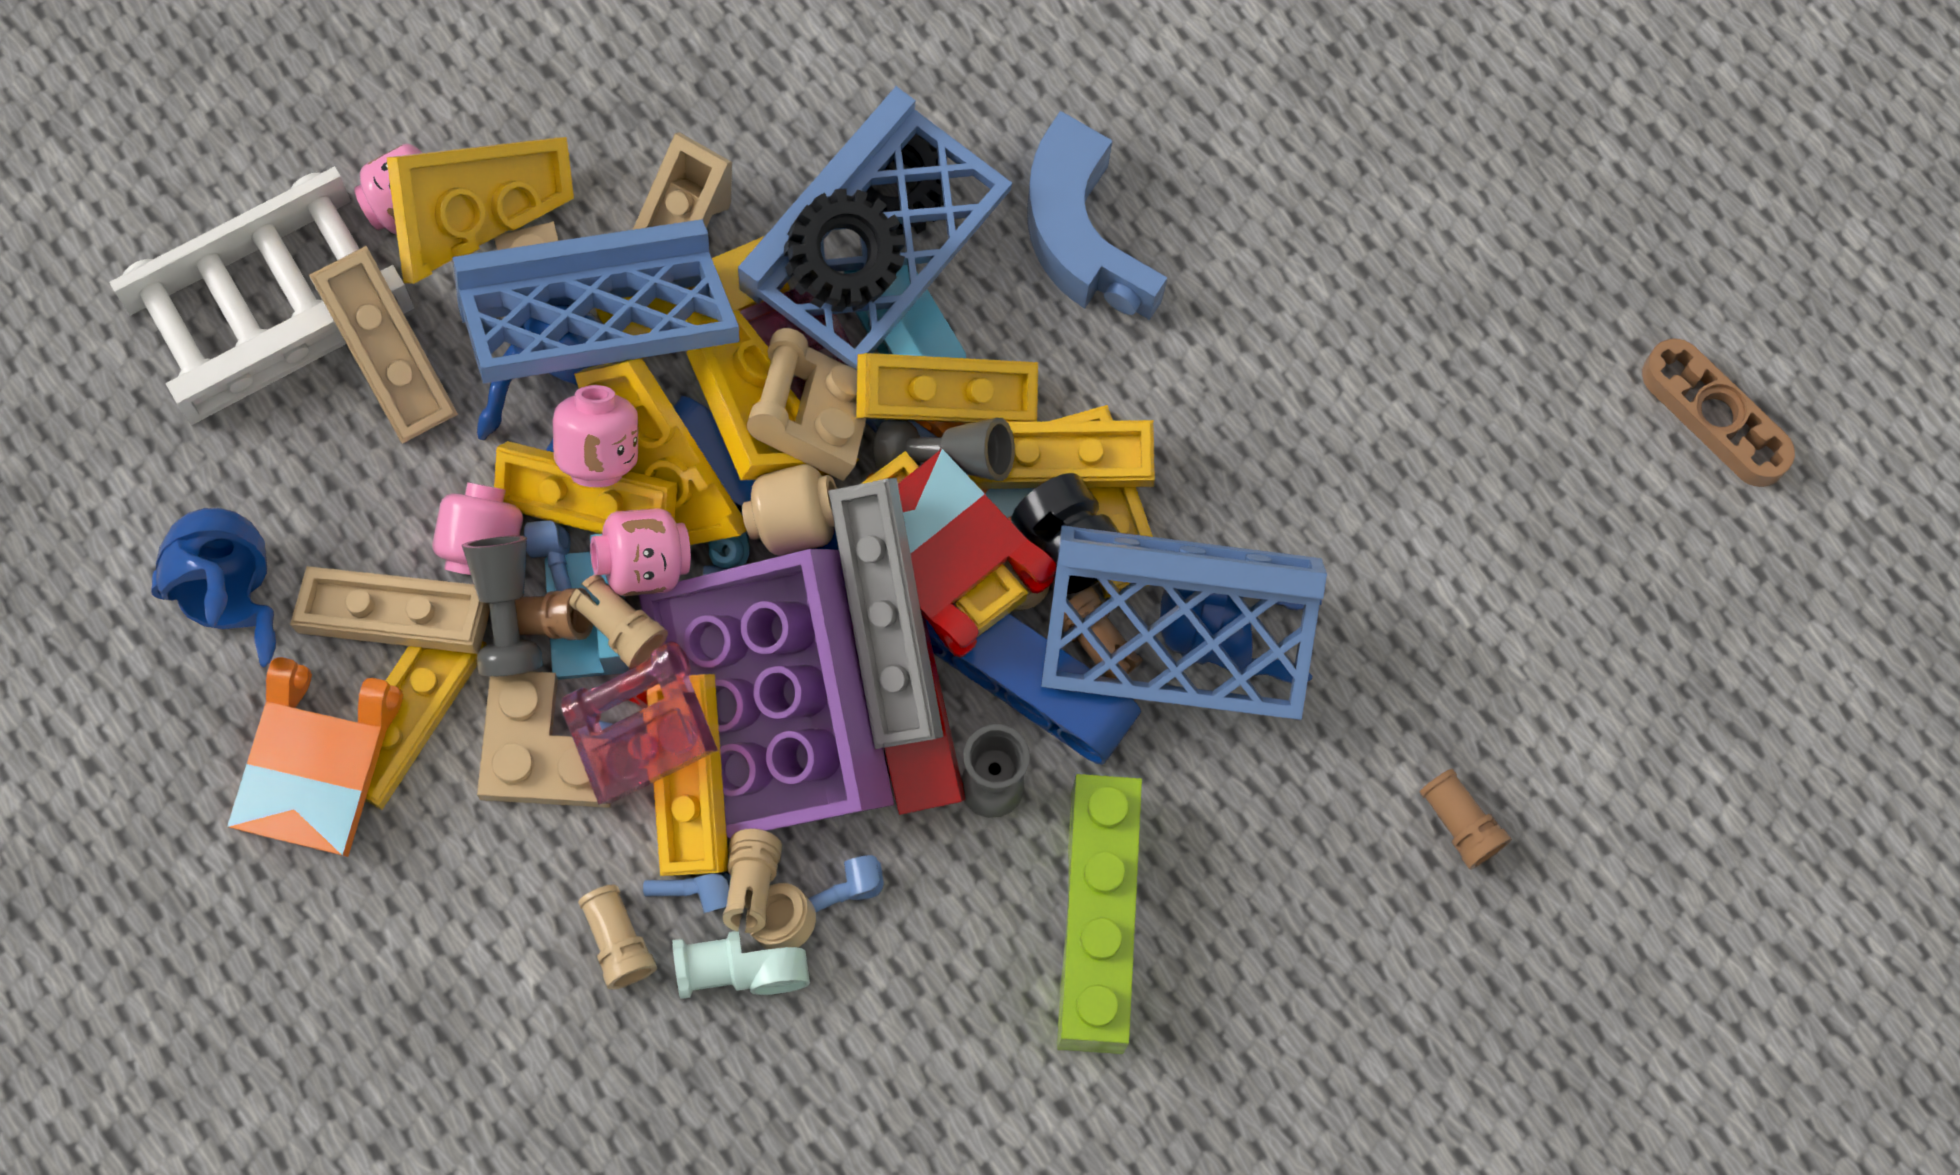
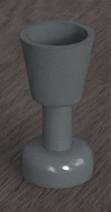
[873,418,1015,481]
[461,536,543,676]
[961,724,1030,818]

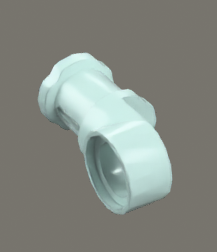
[672,931,810,999]

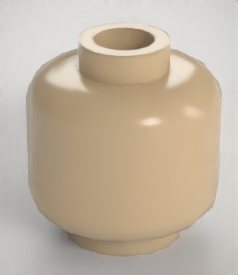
[742,464,837,556]

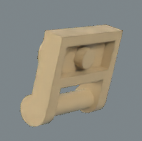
[747,328,866,481]

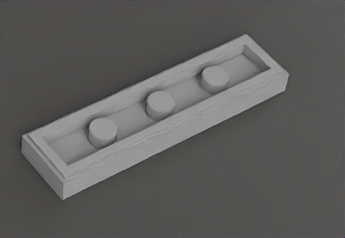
[828,478,943,749]

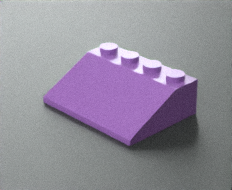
[639,549,894,839]

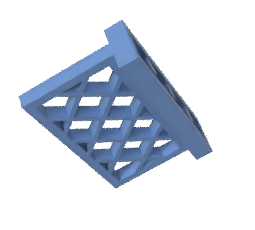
[738,86,1012,370]
[452,219,739,384]
[1041,526,1327,720]

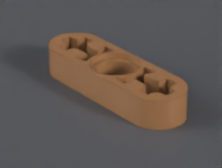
[1642,339,1795,487]

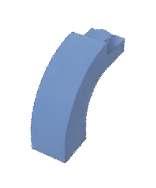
[1027,111,1167,320]

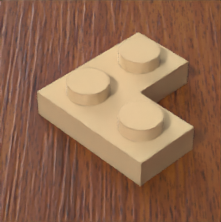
[477,671,616,808]

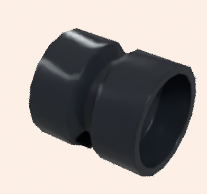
[1011,473,1120,594]

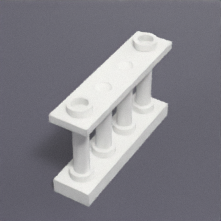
[109,166,414,425]

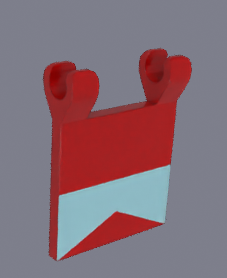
[898,449,1057,657]

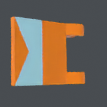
[227,657,403,857]

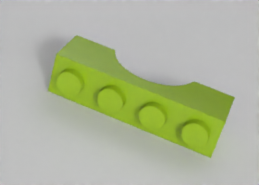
[1057,774,1142,1054]

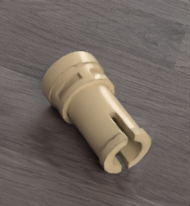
[569,574,668,670]
[723,829,782,933]
[578,884,657,990]

